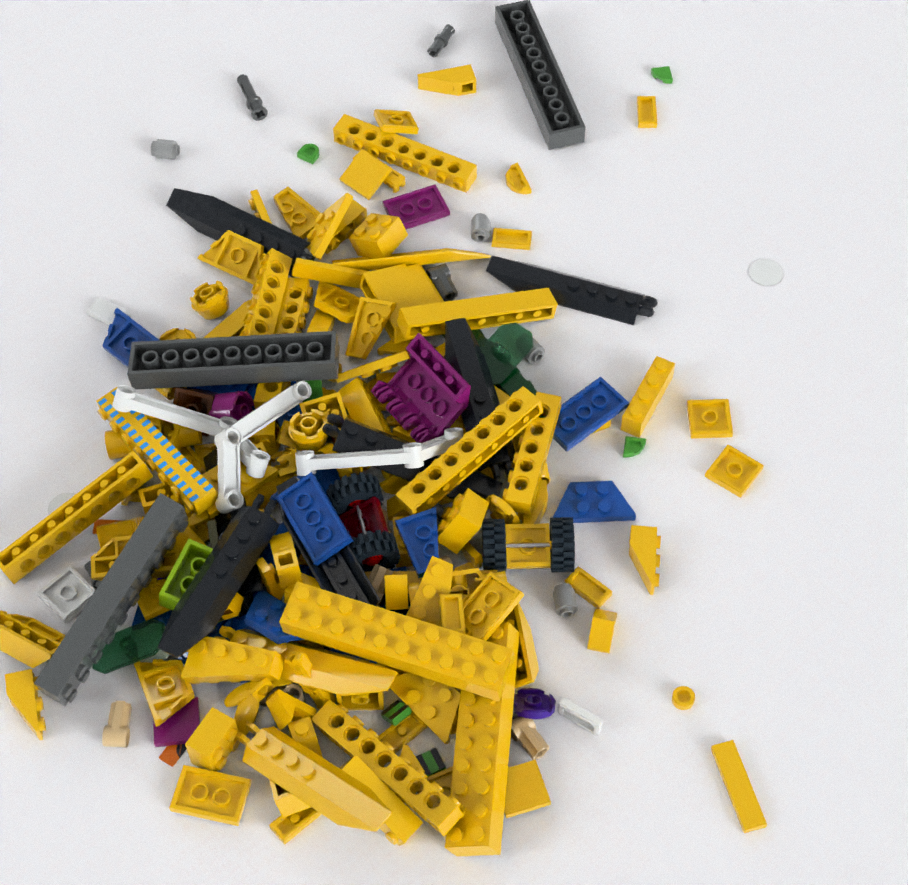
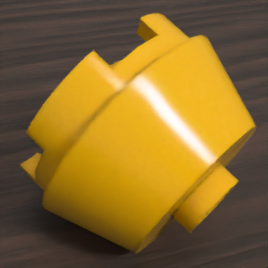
[190,281,229,320]
[288,409,330,451]

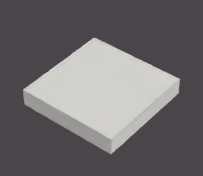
[37,565,96,623]

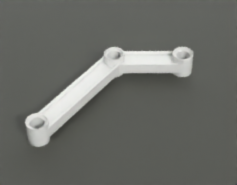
[214,381,312,514]
[112,384,270,478]
[295,427,463,476]

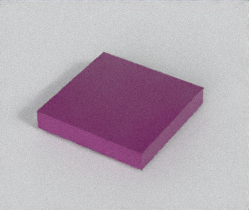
[153,697,200,747]

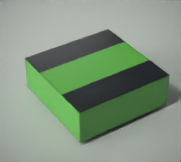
[380,700,412,726]
[416,748,446,777]

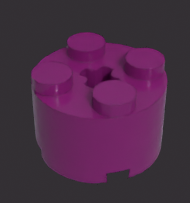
[209,391,255,421]

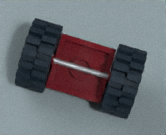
[326,473,401,572]

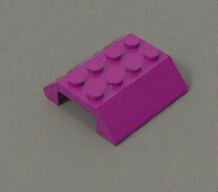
[371,333,471,443]

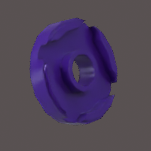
[513,688,556,719]

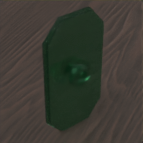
[481,323,533,385]
[92,618,165,674]

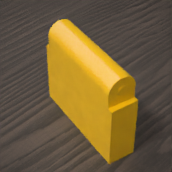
[360,264,445,344]

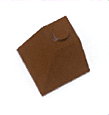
[173,387,221,437]

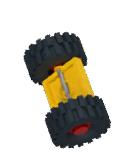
[482,517,575,572]

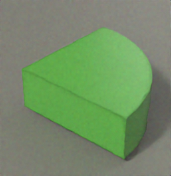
[651,66,673,84]
[623,436,646,458]

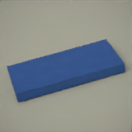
[553,377,629,452]
[276,472,353,566]

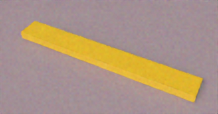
[269,710,427,845]

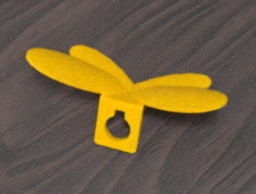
[224,677,293,735]

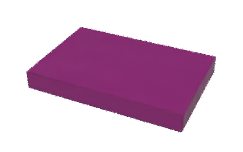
[382,184,450,229]

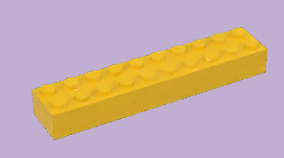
[279,582,515,701]
[445,622,520,856]

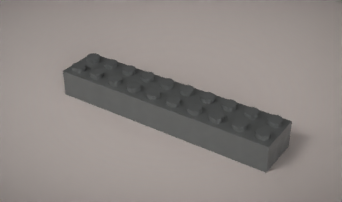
[495,0,586,150]
[127,331,340,390]
[34,493,188,707]

